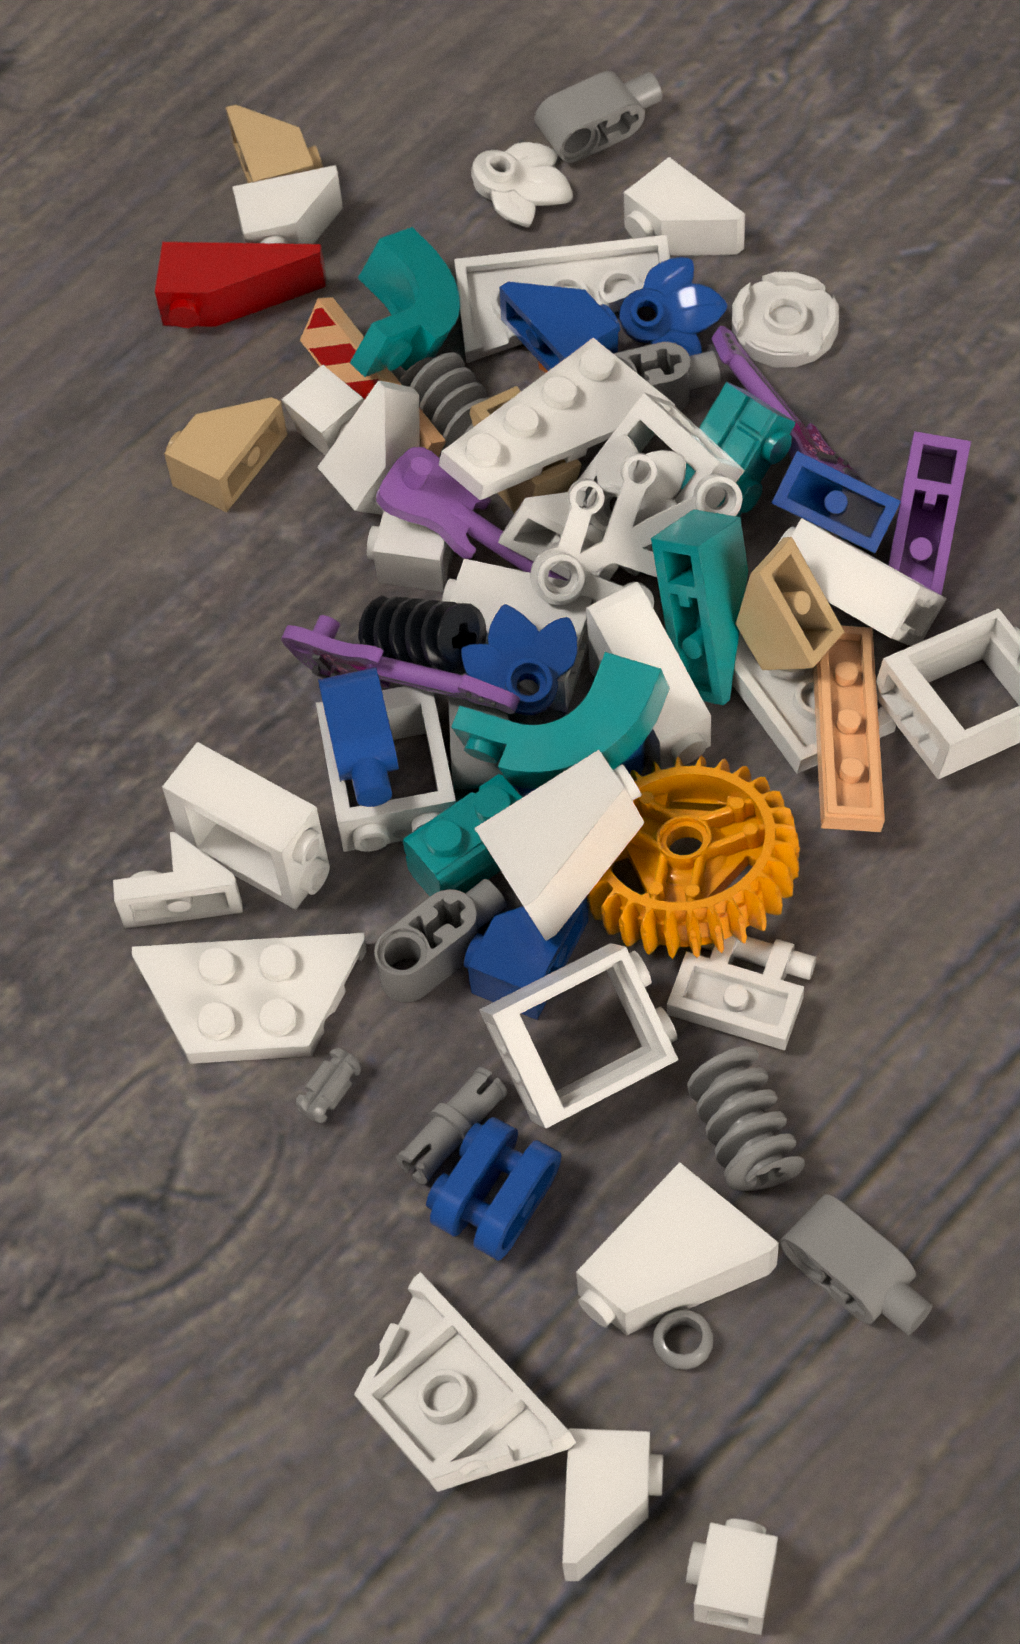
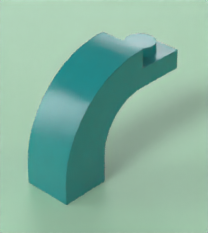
[350,227,460,378]
[451,652,670,789]

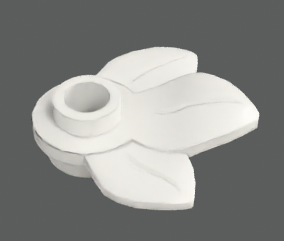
[471,142,573,227]
[587,434,686,532]

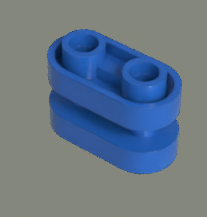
[426,1117,562,1261]

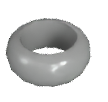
[653,1310,714,1370]

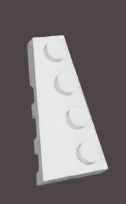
[454,235,670,363]
[439,338,675,500]
[732,633,896,774]

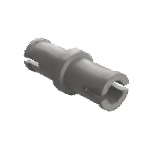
[396,1067,508,1184]

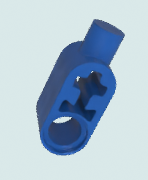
[318,667,399,807]

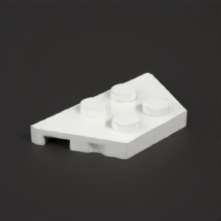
[132,933,366,1064]
[354,1272,576,1492]

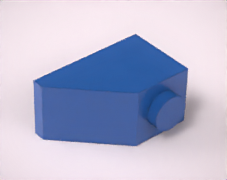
[499,281,620,371]
[772,451,901,554]
[464,896,589,1020]

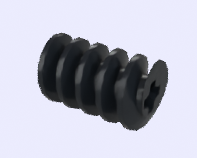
[358,595,487,675]

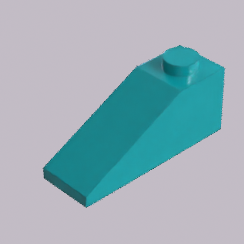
[651,509,748,705]

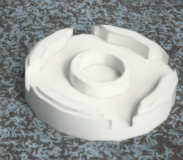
[732,272,839,367]

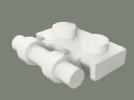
[667,936,816,1050]

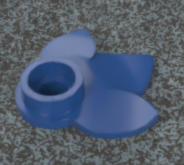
[619,257,727,356]
[461,604,577,715]

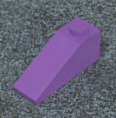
[888,431,971,595]

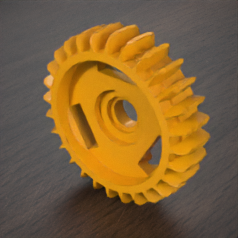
[587,755,800,959]

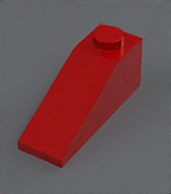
[155,242,327,328]

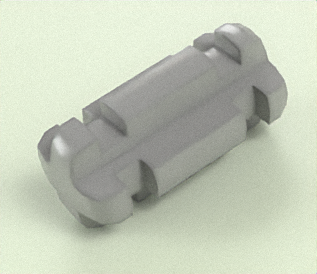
[296,1048,361,1123]

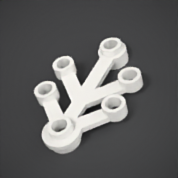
[530,452,742,607]

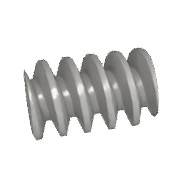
[400,352,489,449]
[687,1046,805,1192]

